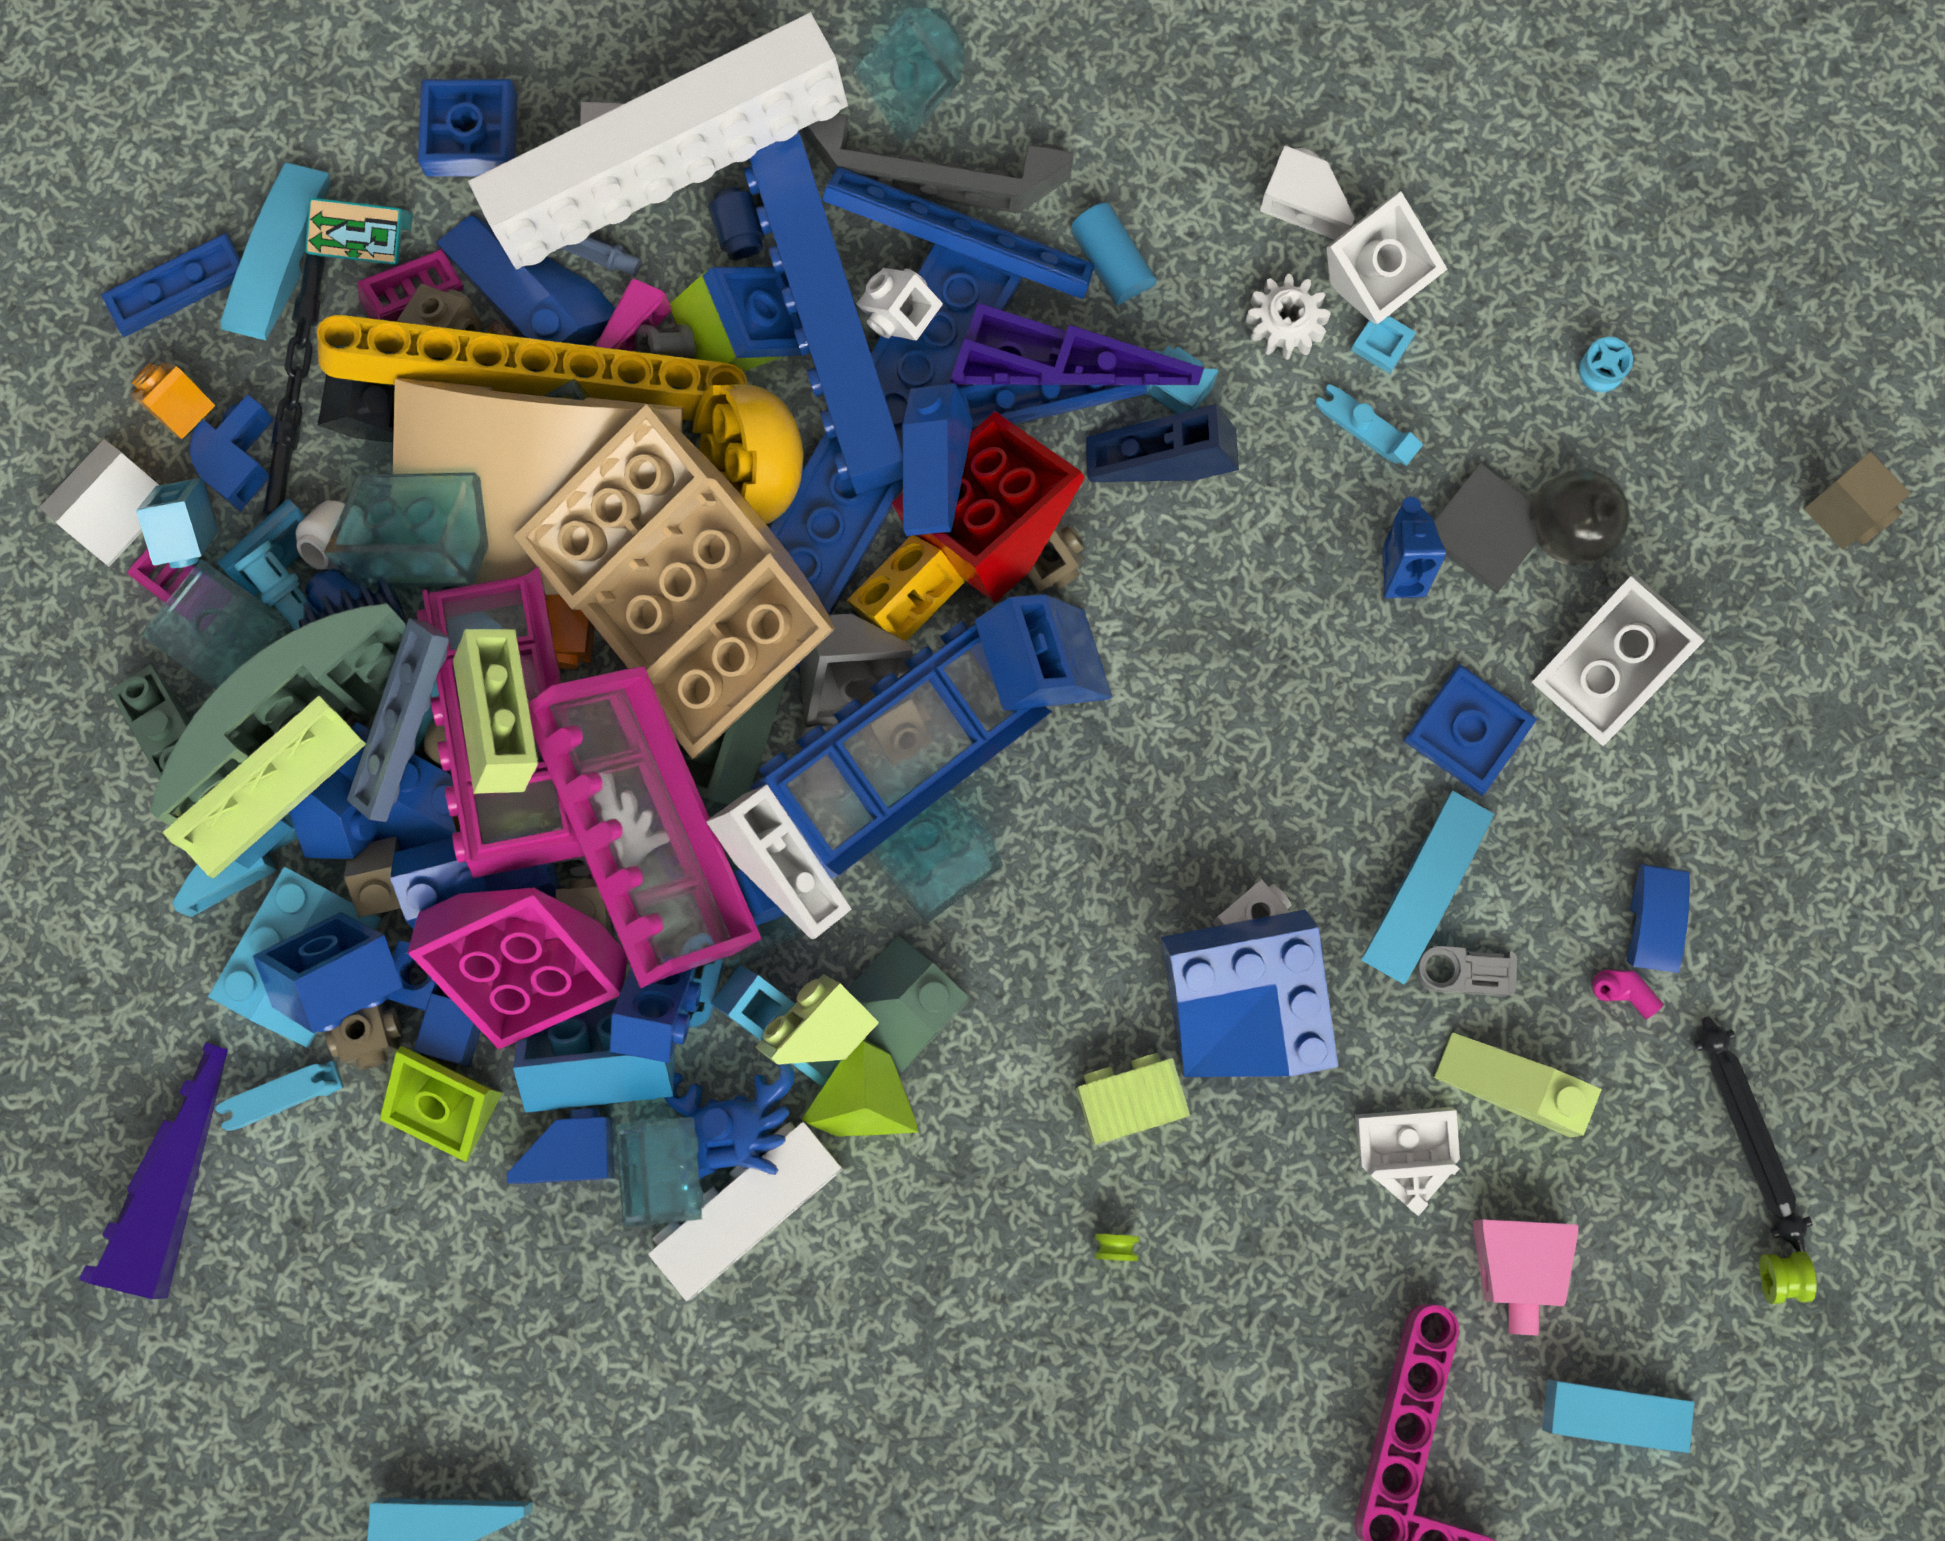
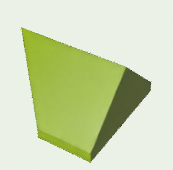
[802,1040,919,1137]

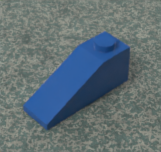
[903,383,973,536]

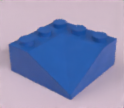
[1161,909,1338,1077]

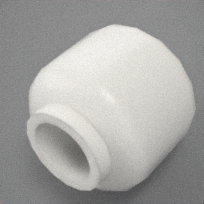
[296,500,368,570]

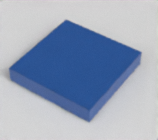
[703,267,802,358]
[1403,664,1538,796]

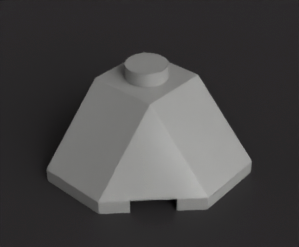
[800,614,913,725]

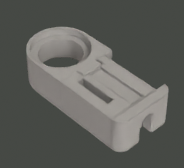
[1415,946,1517,997]

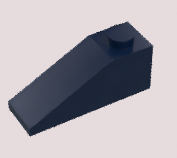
[1086,404,1239,482]

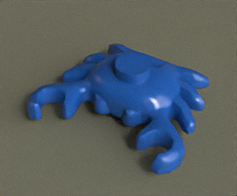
[664,1063,795,1186]

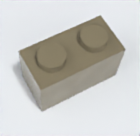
[1804,451,1911,550]

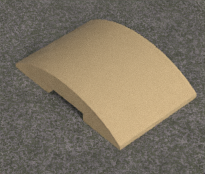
[391,377,683,595]
[513,404,835,759]

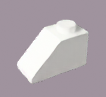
[1260,146,1355,240]

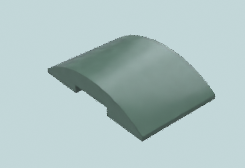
[150,604,406,825]

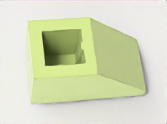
[756,974,879,1064]

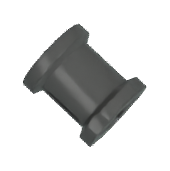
[634,324,696,359]

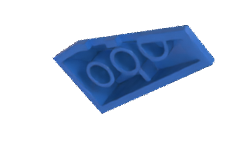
[436,214,616,346]

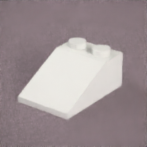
[1532,574,1708,746]

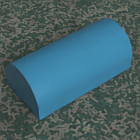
[1070,202,1157,306]
[217,498,306,598]

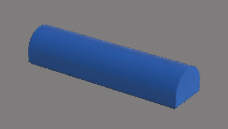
[957,385,1147,432]

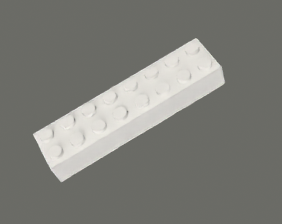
[468,12,848,270]

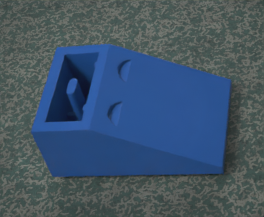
[975,595,1113,711]

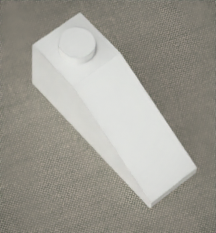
[706,785,852,939]

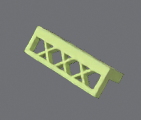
[162,696,366,879]

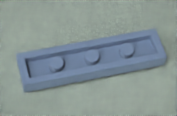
[347,618,450,822]

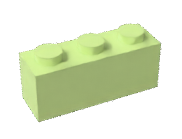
[453,629,538,793]

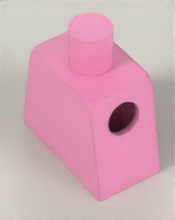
[1473,1219,1578,1335]

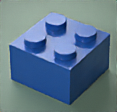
[253,912,403,1034]

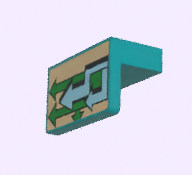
[305,197,413,265]

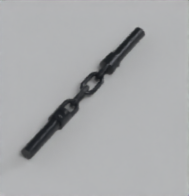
[263,254,325,515]

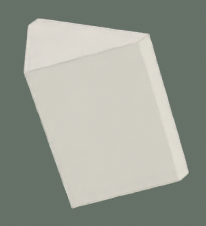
[1326,192,1447,324]
[39,439,159,567]

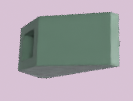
[110,664,192,780]

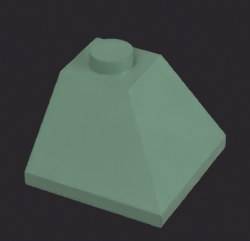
[847,935,969,1073]

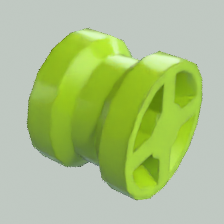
[1759,1251,1817,1305]

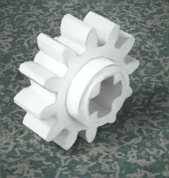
[1246,274,1331,360]

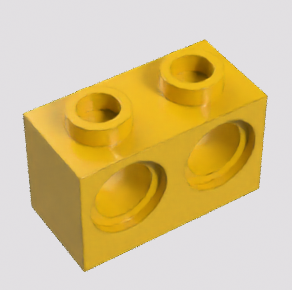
[846,535,965,641]

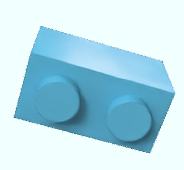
[136,478,218,568]

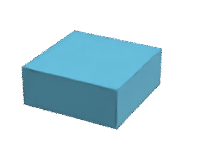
[1351,316,1416,374]

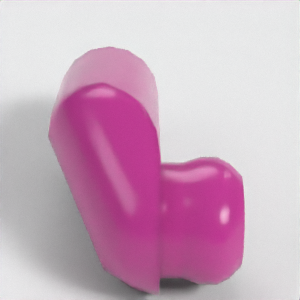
[1592,969,1664,1020]

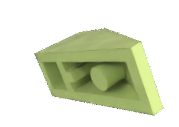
[1433,1032,1602,1138]

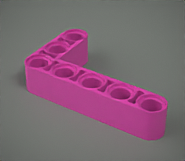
[1355,1304,1495,1541]

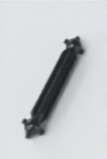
[1694,1016,1813,1252]

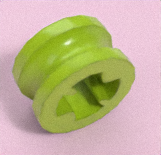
[1094,1234,1140,1261]

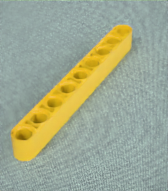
[317,315,748,421]

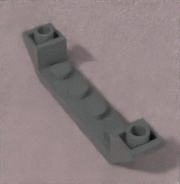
[802,112,1074,214]

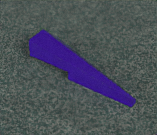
[950,303,1204,385]
[79,1042,228,1300]

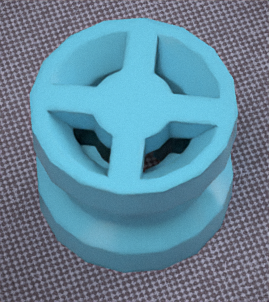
[1578,337,1633,393]

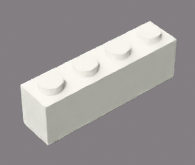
[648,1122,843,1301]

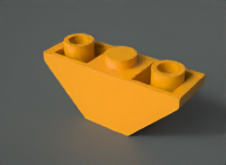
[130,362,216,439]

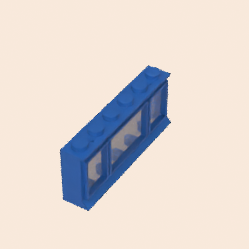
[750,620,1053,879]

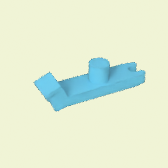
[1315,384,1424,466]
[215,1060,344,1131]

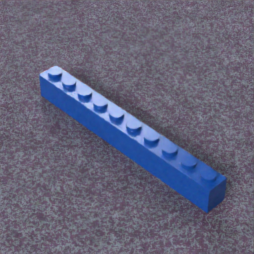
[743,130,903,494]

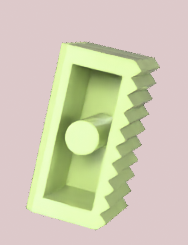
[1076,1053,1191,1146]

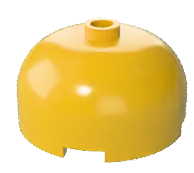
[692,384,803,524]

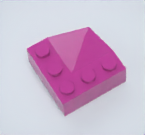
[408,888,628,1049]

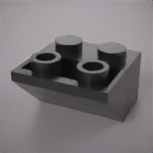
[317,346,442,443]

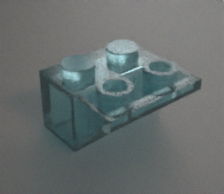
[615,1117,703,1228]

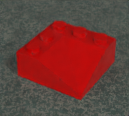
[891,411,1085,603]

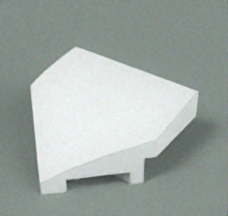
[1355,1107,1460,1216]

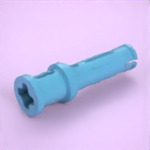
[234,540,318,631]

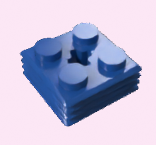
[418,79,518,176]

